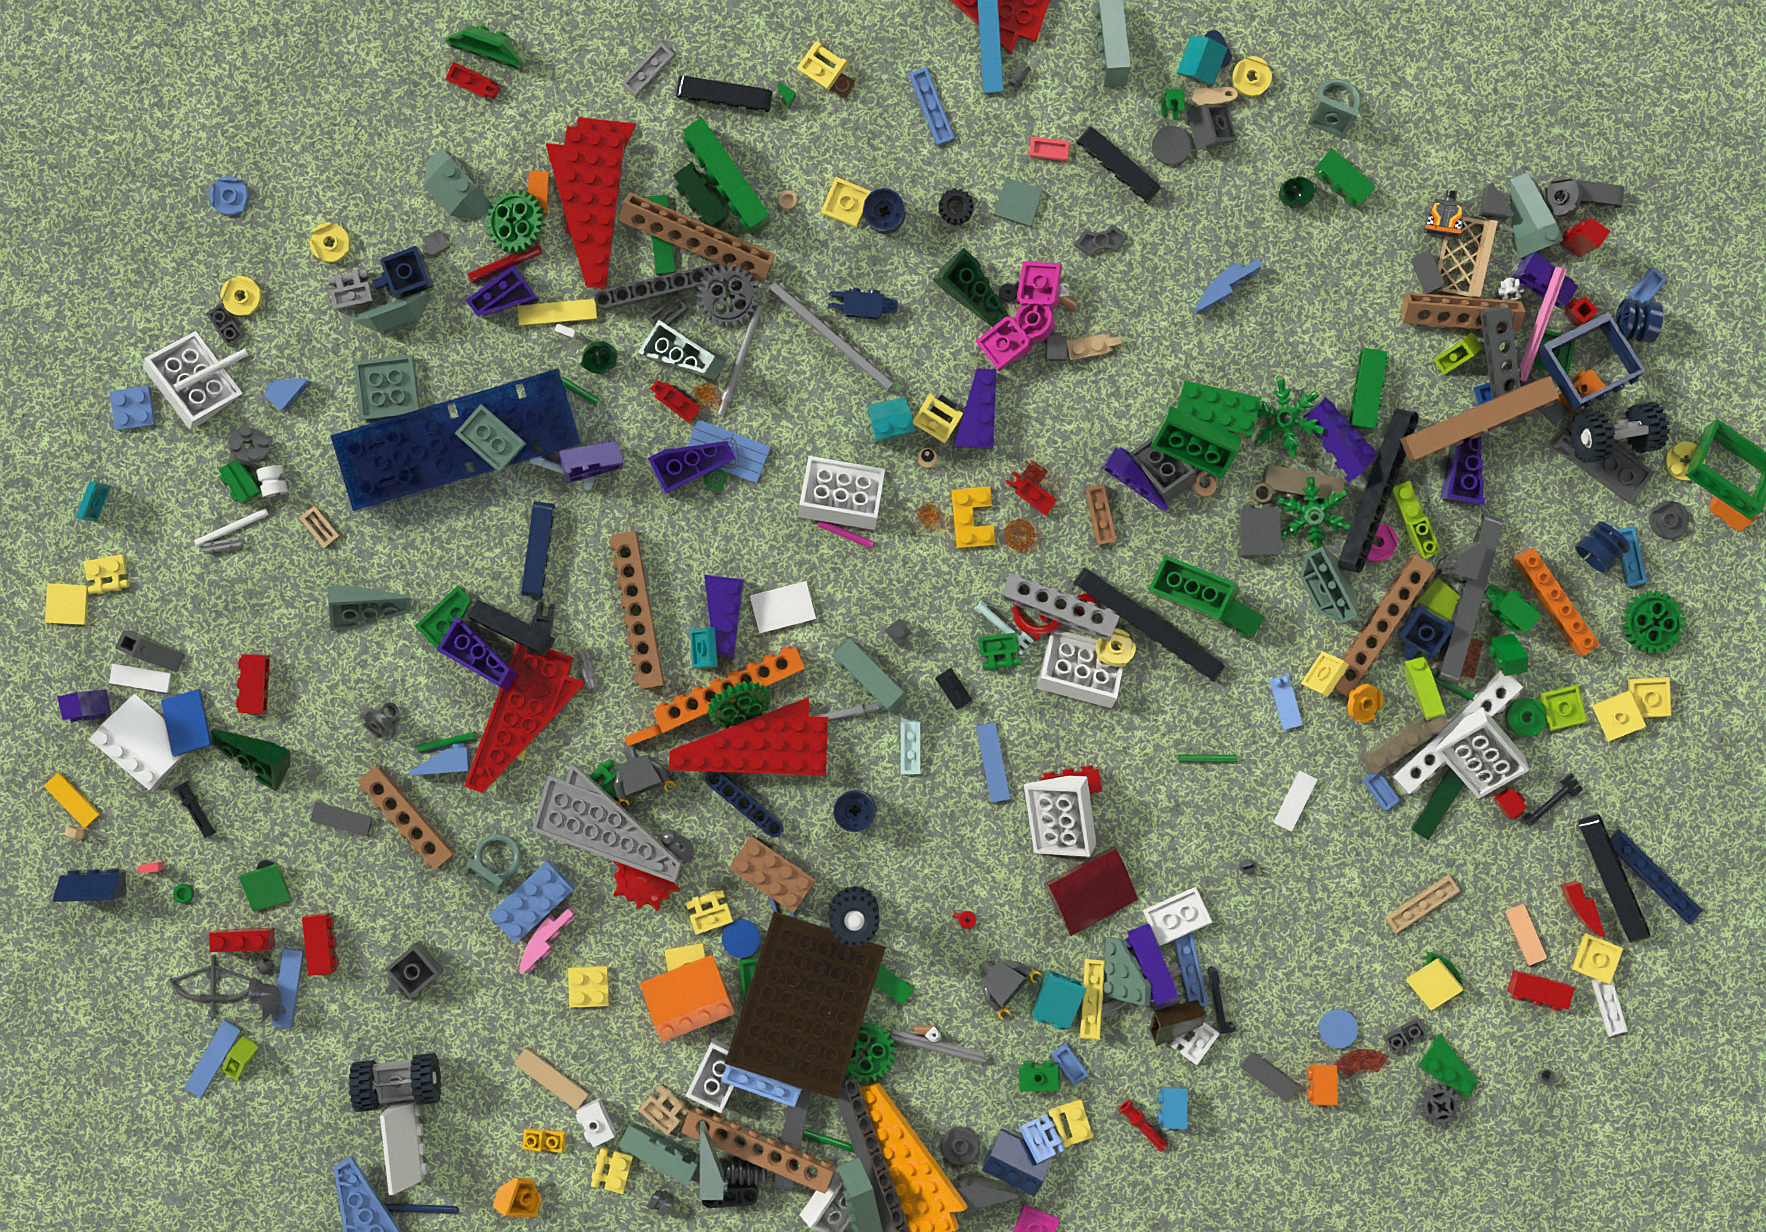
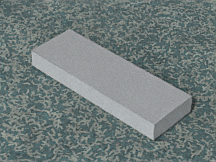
[621,42,675,98]

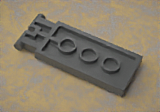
[1552,415,1654,504]

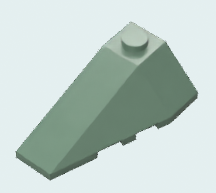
[1510,172,1563,258]
[328,585,410,631]

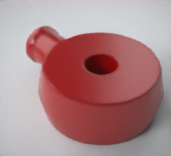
[952,910,977,929]

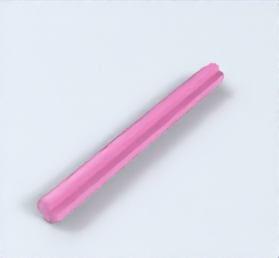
[1519,267,1567,381]

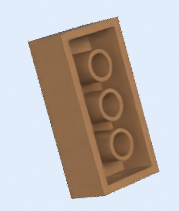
[729,836,816,913]

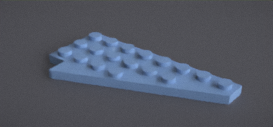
[334,1155,402,1232]

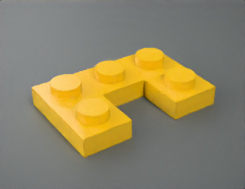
[951,486,995,548]

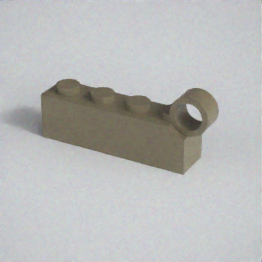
[1251,465,1345,503]
[1360,714,1449,774]

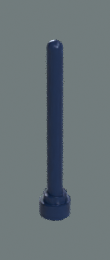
[384,1203,459,1214]

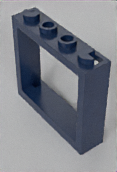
[1537,312,1646,411]

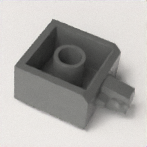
[385,941,444,999]

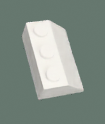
[800,1169,850,1232]

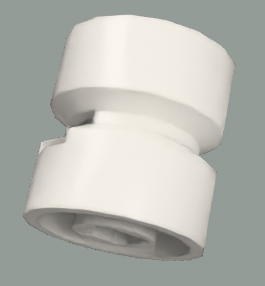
[256,465,288,498]

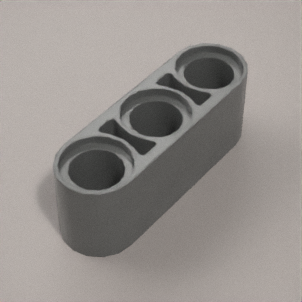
[1575,180,1625,208]

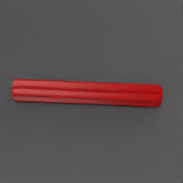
[468,243,542,283]

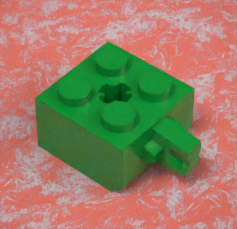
[1484,584,1542,634]

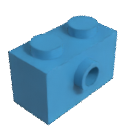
[1158,1087,1188,1129]

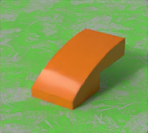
[528,171,550,215]

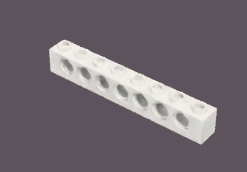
[1389,671,1523,794]

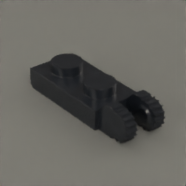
[526,602,556,657]

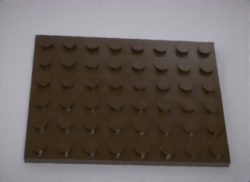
[724,911,886,1099]

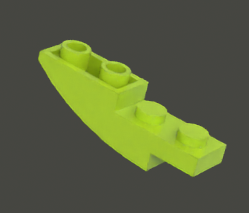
[1392,480,1441,559]

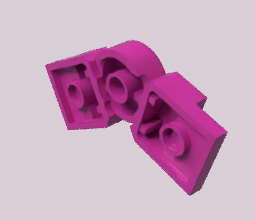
[976,261,1062,372]

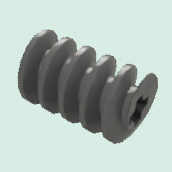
[726,1158,767,1187]

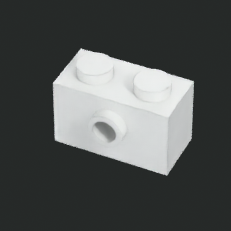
[576,1098,616,1147]

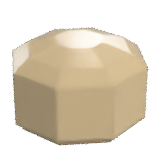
[64,826,87,840]

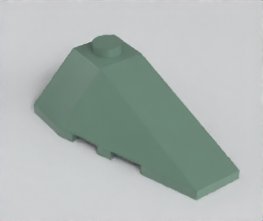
[699,1121,727,1200]

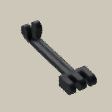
[1522,773,1583,827]
[1207,966,1236,1034]

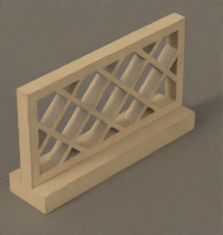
[1436,216,1498,298]

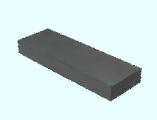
[310,802,373,836]
[1240,1051,1299,1103]

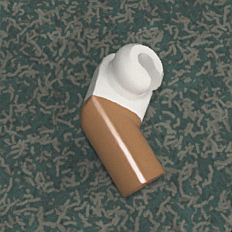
[1059,283,1078,311]
[914,1025,941,1042]

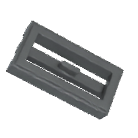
[646,293,689,326]

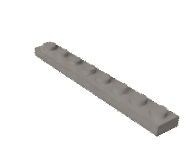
[769,282,893,391]

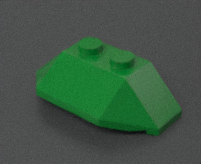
[445,25,524,71]

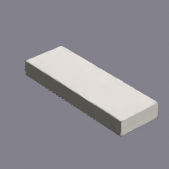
[109,664,172,693]
[1273,771,1318,832]
[1591,979,1628,1037]

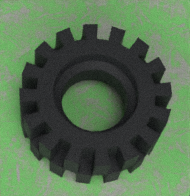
[938,188,974,226]

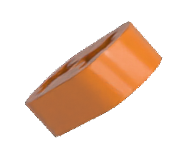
[624,724,662,746]

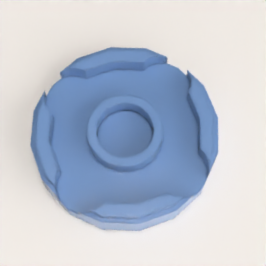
[209,176,250,216]
[1319,1009,1358,1048]

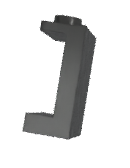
[1238,504,1282,556]

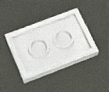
[750,581,816,633]
[1143,887,1213,946]

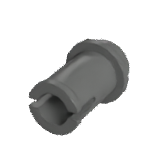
[1008,62,1031,89]

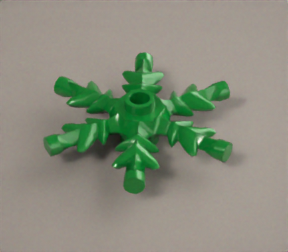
[1255,379,1325,457]
[1277,477,1351,550]

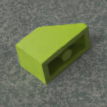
[1433,332,1482,375]
[221,1036,259,1081]

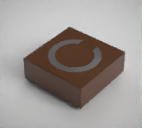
[830,73,855,99]

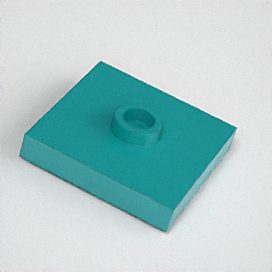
[75,480,110,522]
[690,627,718,668]

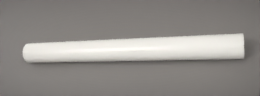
[173,349,248,392]
[194,508,270,547]

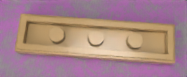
[1384,874,1460,934]
[514,1047,589,1110]

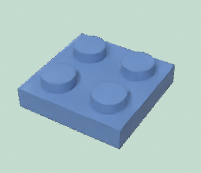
[109,386,156,431]

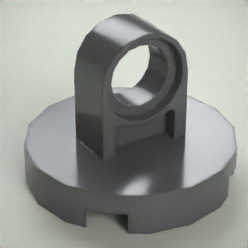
[360,702,399,741]

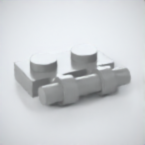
[328,269,374,310]

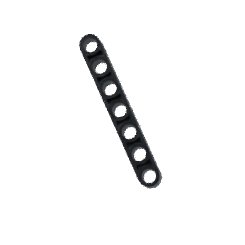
[1578,814,1650,943]

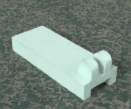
[901,720,920,774]

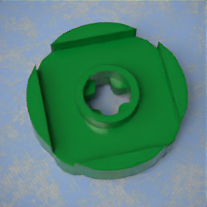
[1505,698,1546,737]

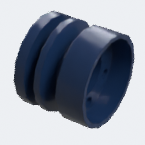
[863,188,906,234]
[1616,298,1663,343]
[1575,521,1630,573]
[833,790,876,832]

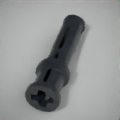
[172,780,216,839]

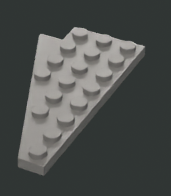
[532,764,683,883]

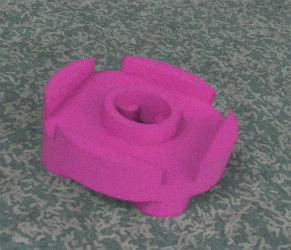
[1367,523,1398,562]

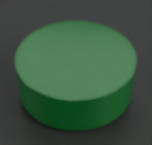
[173,883,194,904]

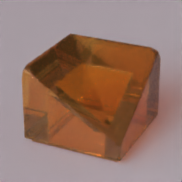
[914,501,941,528]

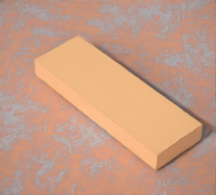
[1505,904,1547,966]

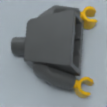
[614,748,676,807]
[980,960,1041,1020]

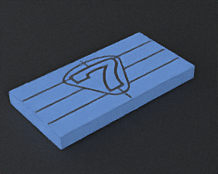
[688,419,771,483]

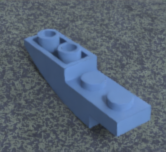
[1195,259,1263,313]

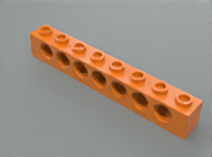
[653,645,806,733]

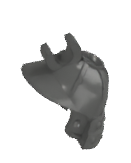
[248,978,287,1023]

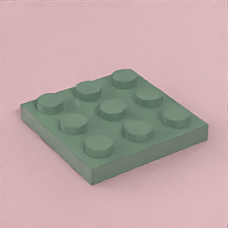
[353,355,420,421]

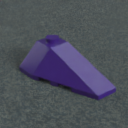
[648,441,736,495]
[1101,447,1169,512]

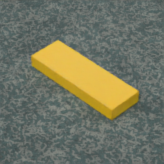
[44,772,100,828]

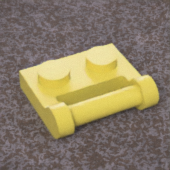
[797,41,849,91]
[913,393,963,443]
[1048,1099,1093,1148]

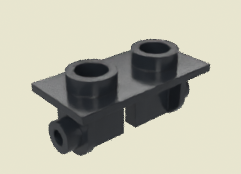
[935,668,972,710]

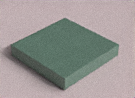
[994,177,1043,227]

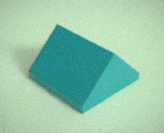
[1177,35,1228,86]

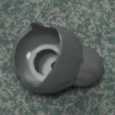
[661,829,694,864]

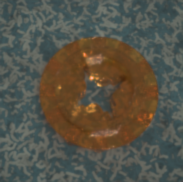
[1004,519,1035,550]

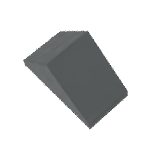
[1479,183,1514,220]

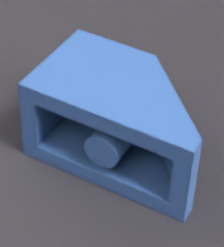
[263,378,311,412]

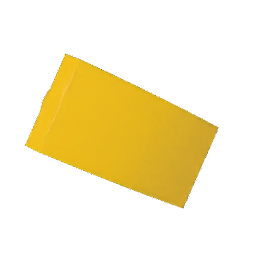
[522,1128,566,1153]

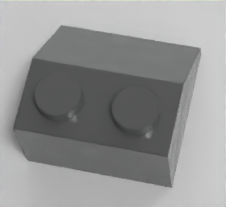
[1186,103,1237,150]

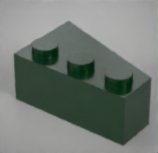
[673,162,730,228]

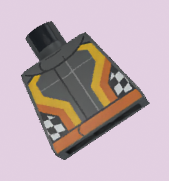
[1424,190,1463,239]

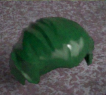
[1278,176,1317,209]
[580,341,618,375]

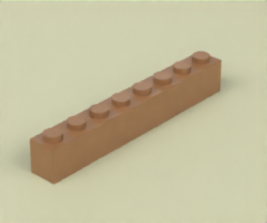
[1400,376,1559,462]

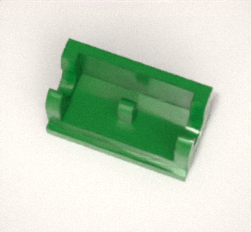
[1159,89,1185,120]

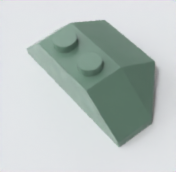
[424,147,493,219]
[352,290,431,336]
[1300,546,1359,624]

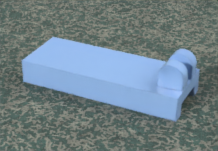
[1269,674,1303,730]

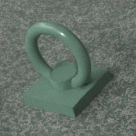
[1308,79,1362,138]
[465,834,522,893]

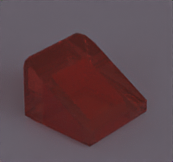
[1021,460,1048,487]

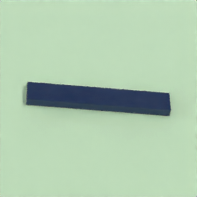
[1610,829,1703,924]

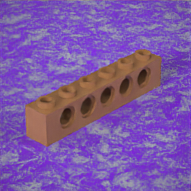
[1401,292,1525,332]
[357,765,456,870]

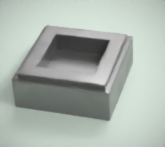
[422,229,450,256]

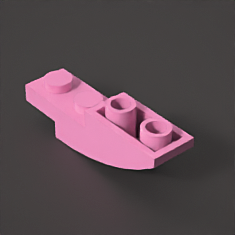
[519,907,575,974]

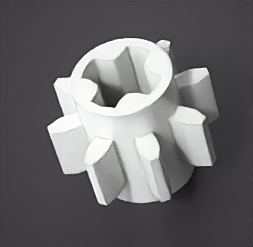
[1498,278,1524,301]

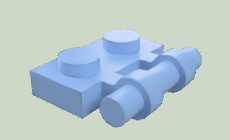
[1019,1114,1065,1164]

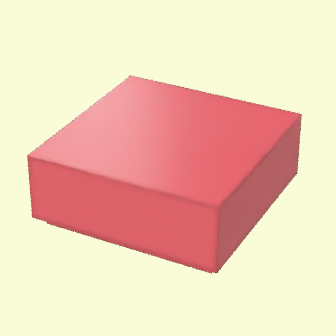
[138,861,165,873]

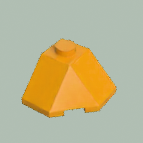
[493,1177,542,1217]

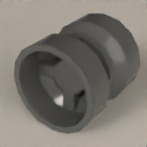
[646,1190,673,1217]

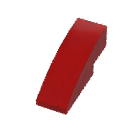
[1560,880,1605,937]

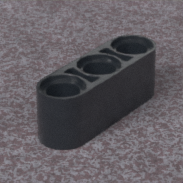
[701,1183,759,1208]

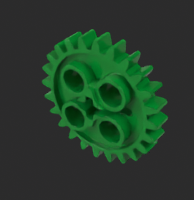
[485,189,546,254]
[1620,591,1686,654]
[707,681,771,729]
[845,1018,897,1083]

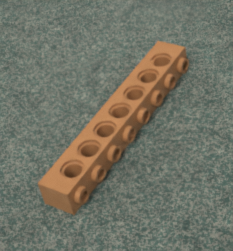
[619,192,775,282]
[610,531,665,689]
[1334,554,1435,697]
[681,1106,837,1194]

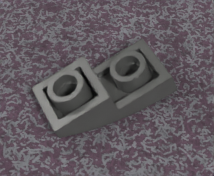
[205,302,245,347]
[1383,1017,1428,1054]

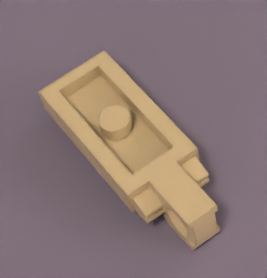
[1067,334,1122,361]

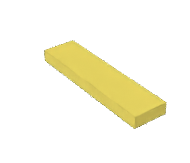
[517,299,598,326]
[1080,959,1105,1040]

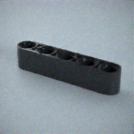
[676,76,773,112]
[1076,126,1161,204]
[467,600,555,657]

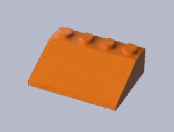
[640,954,735,1042]

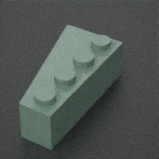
[619,1121,700,1186]
[837,1158,883,1232]

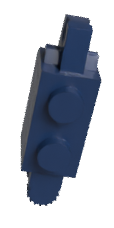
[828,288,898,320]

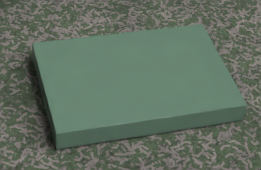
[455,404,527,473]

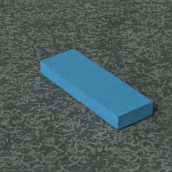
[1617,526,1647,587]

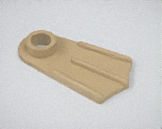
[1192,87,1238,107]

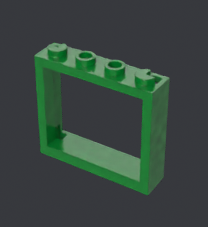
[1685,419,1766,520]

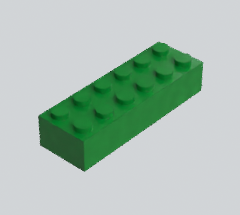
[682,117,771,235]

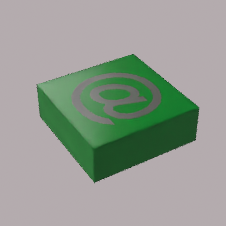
[703,469,729,492]

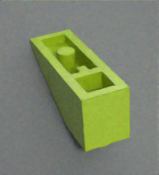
[1404,657,1446,720]

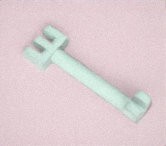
[530,456,595,490]
[974,600,1034,655]

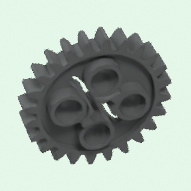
[696,263,760,327]

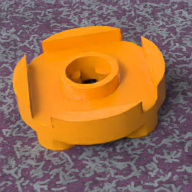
[1347,684,1383,723]

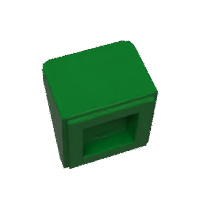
[777,83,796,109]

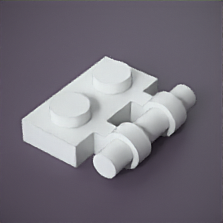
[1169,1022,1220,1065]

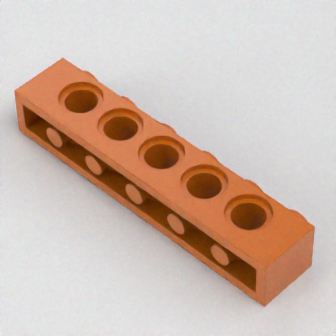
[1512,548,1600,656]

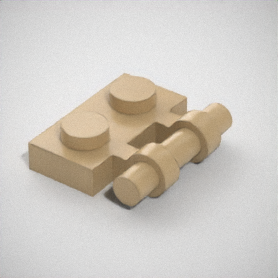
[638,1084,690,1136]

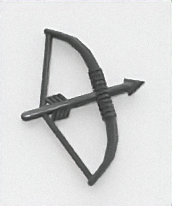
[169,955,256,1022]

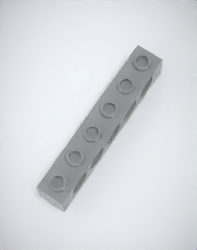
[1000,573,1120,642]

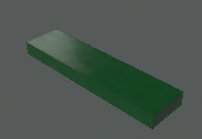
[1411,767,1464,840]

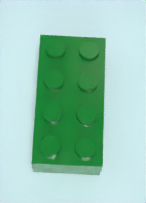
[1177,380,1261,439]
[1151,406,1242,479]
[1149,555,1240,624]

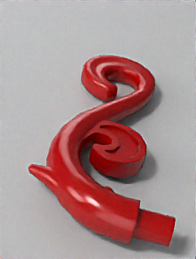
[1011,594,1096,641]

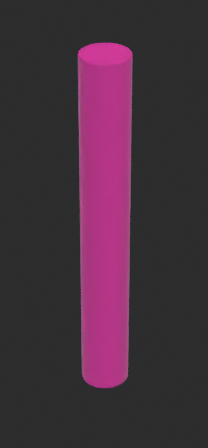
[818,521,874,548]

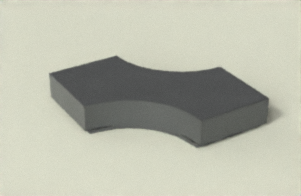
[1074,224,1128,257]

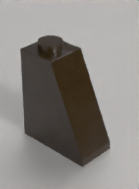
[1149,999,1206,1046]

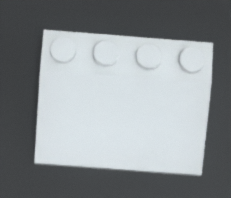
[143,331,243,430]
[798,456,885,530]
[1037,629,1123,708]
[89,694,187,790]
[1435,707,1529,799]
[1024,776,1096,857]
[380,1100,428,1195]

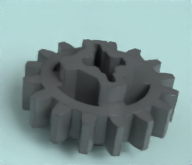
[1417,1083,1462,1127]

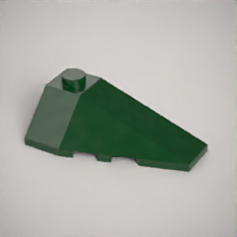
[932,248,1008,327]
[211,729,290,791]

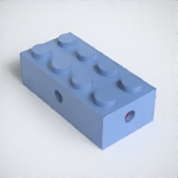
[489,859,576,944]

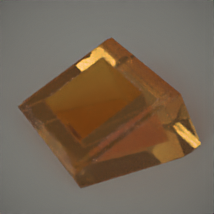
[693,382,717,406]

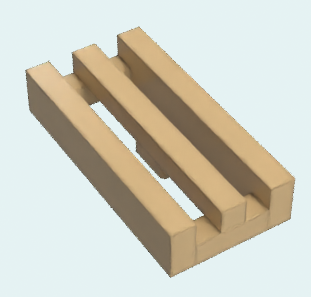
[299,506,340,548]

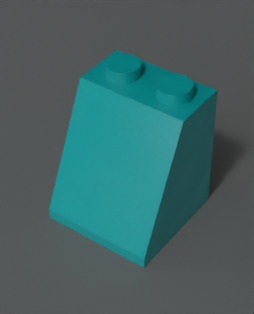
[867,397,915,443]
[1031,969,1087,1030]

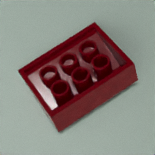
[1044,847,1138,936]

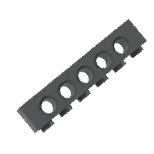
[1480,305,1525,427]

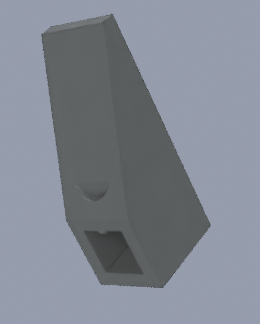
[115,630,185,672]

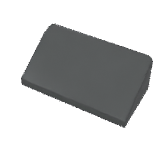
[1410,249,1445,294]

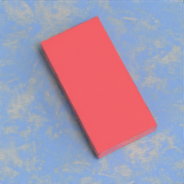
[1029,137,1070,162]

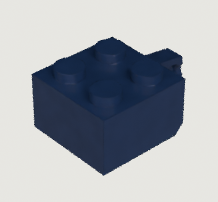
[372,246,434,300]
[1397,602,1455,660]

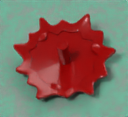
[613,860,680,911]

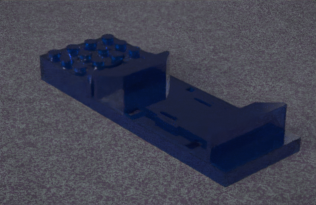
[330,368,582,513]

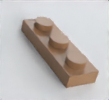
[1085,484,1117,545]

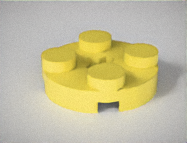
[1232,56,1272,97]
[310,222,351,263]
[220,276,262,316]
[1665,441,1705,481]
[1096,628,1136,667]

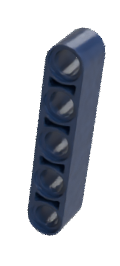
[521,501,555,598]
[705,772,784,837]

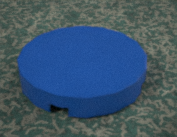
[722,919,761,958]

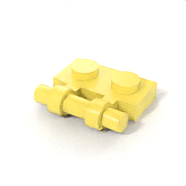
[83,555,130,595]
[686,890,733,934]
[591,1147,633,1194]

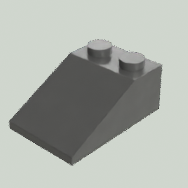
[1129,436,1197,503]
[954,1173,1018,1212]

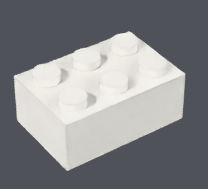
[686,1038,734,1113]

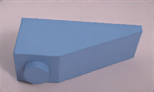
[409,743,471,776]

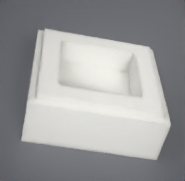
[554,324,578,340]

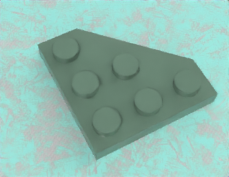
[1103,937,1151,1006]

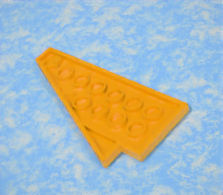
[860,1083,968,1232]

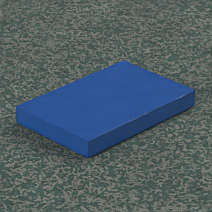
[161,689,213,757]

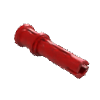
[1118,1099,1169,1152]

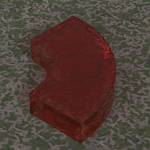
[1334,1049,1388,1077]

